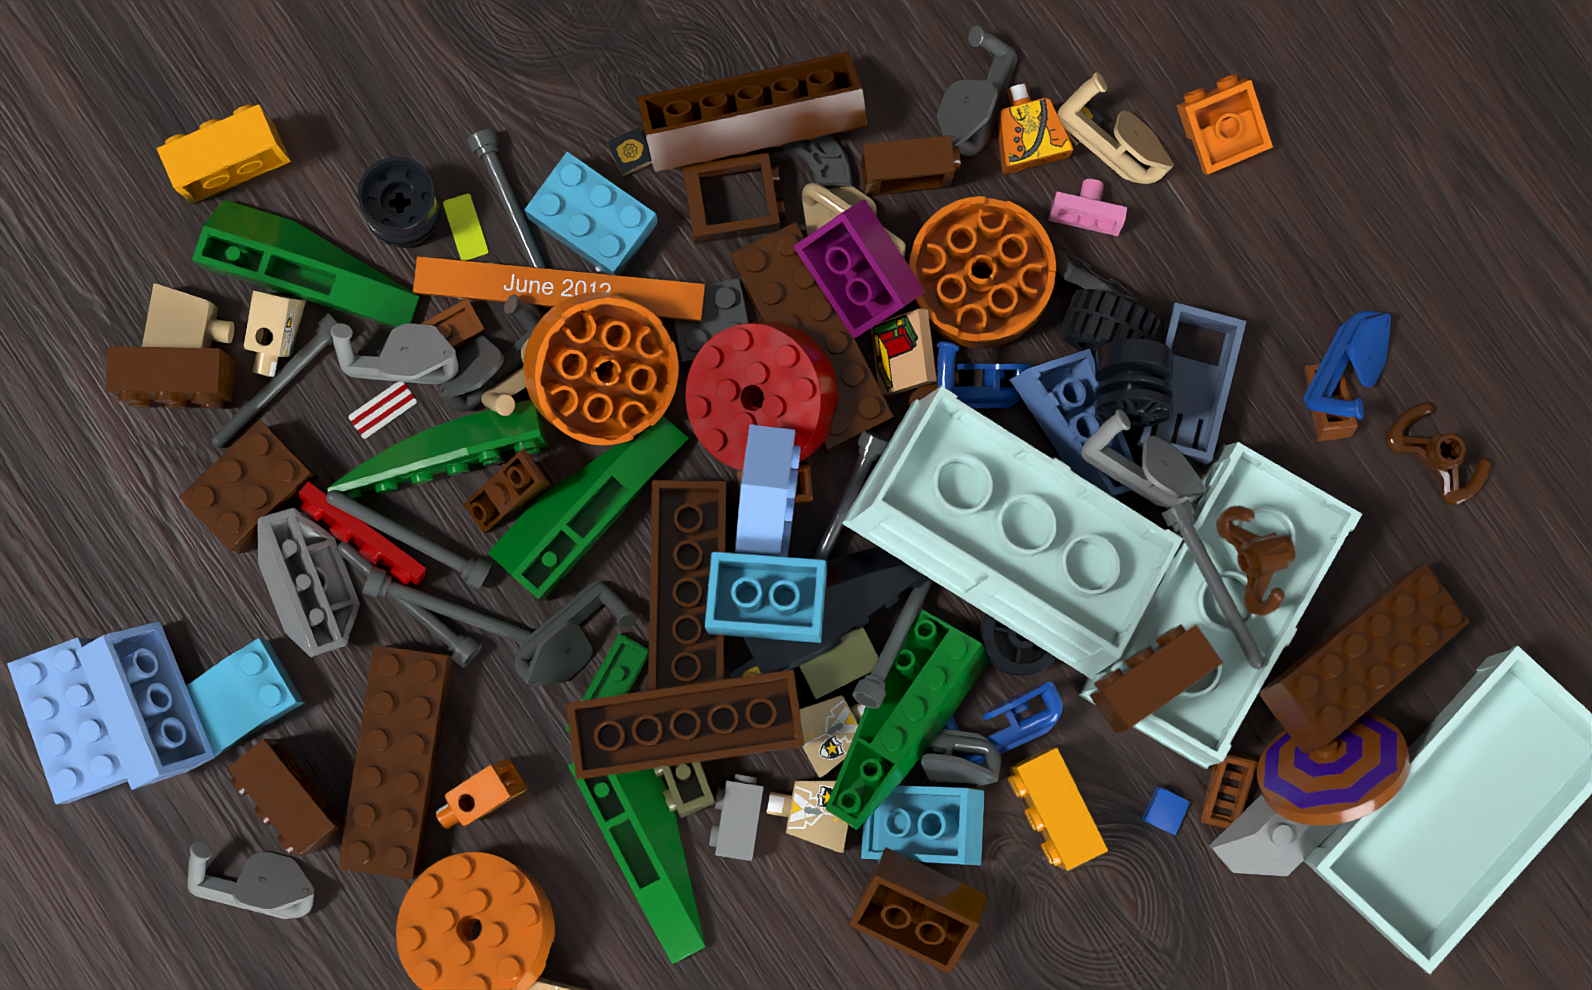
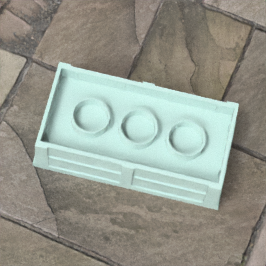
[842,386,1183,680]
[1078,442,1362,769]
[1304,645,1592,974]

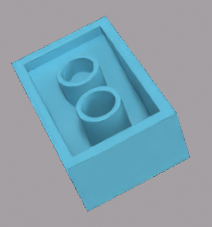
[186,638,305,757]
[861,785,984,866]

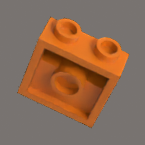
[1176,74,1273,175]

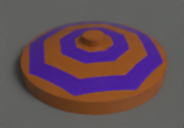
[1257,712,1410,825]

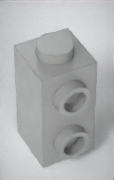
[709,774,763,861]

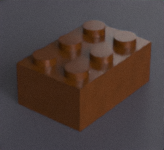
[105,346,237,409]
[178,420,319,553]
[1089,624,1223,733]
[227,739,345,856]
[848,847,988,974]

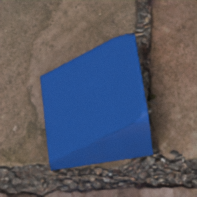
[1141,786,1190,835]

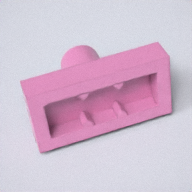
[1048,179,1127,236]

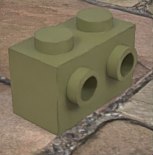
[799,627,879,700]
[654,762,715,818]

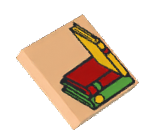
[871,309,937,396]

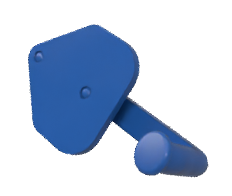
[1304,311,1391,420]
[937,342,1031,408]
[943,681,1063,765]

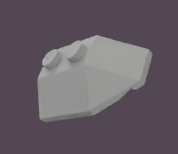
[258,508,360,658]
[1209,795,1340,876]

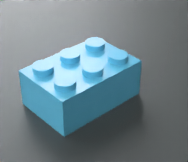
[524,152,658,276]
[705,552,827,643]

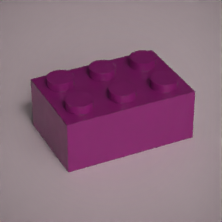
[793,199,926,338]

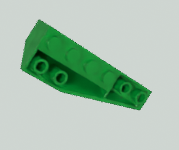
[192,200,420,328]
[327,399,548,500]
[488,415,689,602]
[825,609,990,830]
[568,762,706,964]

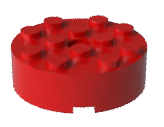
[686,321,838,471]

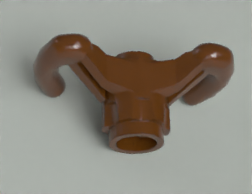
[1386,402,1492,506]
[1216,505,1295,616]

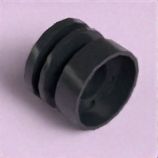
[357,156,441,248]
[1095,339,1173,428]

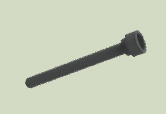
[467,128,547,269]
[212,313,339,448]
[812,430,890,562]
[326,490,492,590]
[1161,500,1265,669]
[337,542,482,668]
[362,566,533,644]
[853,578,933,709]

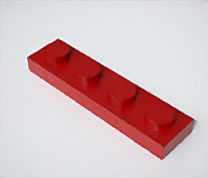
[299,482,426,589]

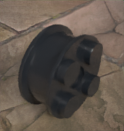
[979,614,1057,676]

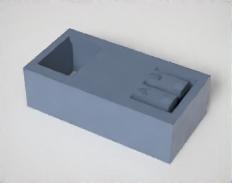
[1134,302,1246,467]

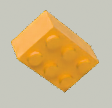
[157,104,291,205]
[1007,747,1108,871]

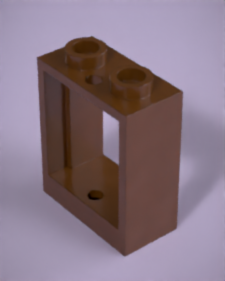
[860,135,961,197]
[682,153,786,244]

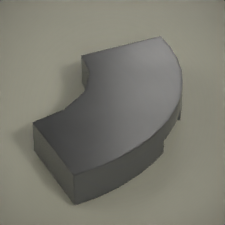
[781,134,852,188]
[1054,250,1141,305]

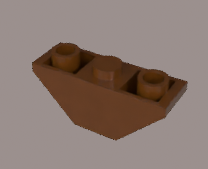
[464,449,550,534]

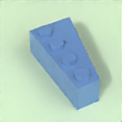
[1010,349,1134,498]

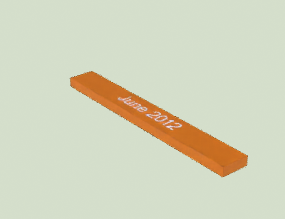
[413,256,706,322]

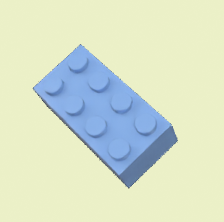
[735,425,801,558]
[76,621,215,790]
[7,637,128,804]

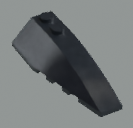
[743,547,929,674]

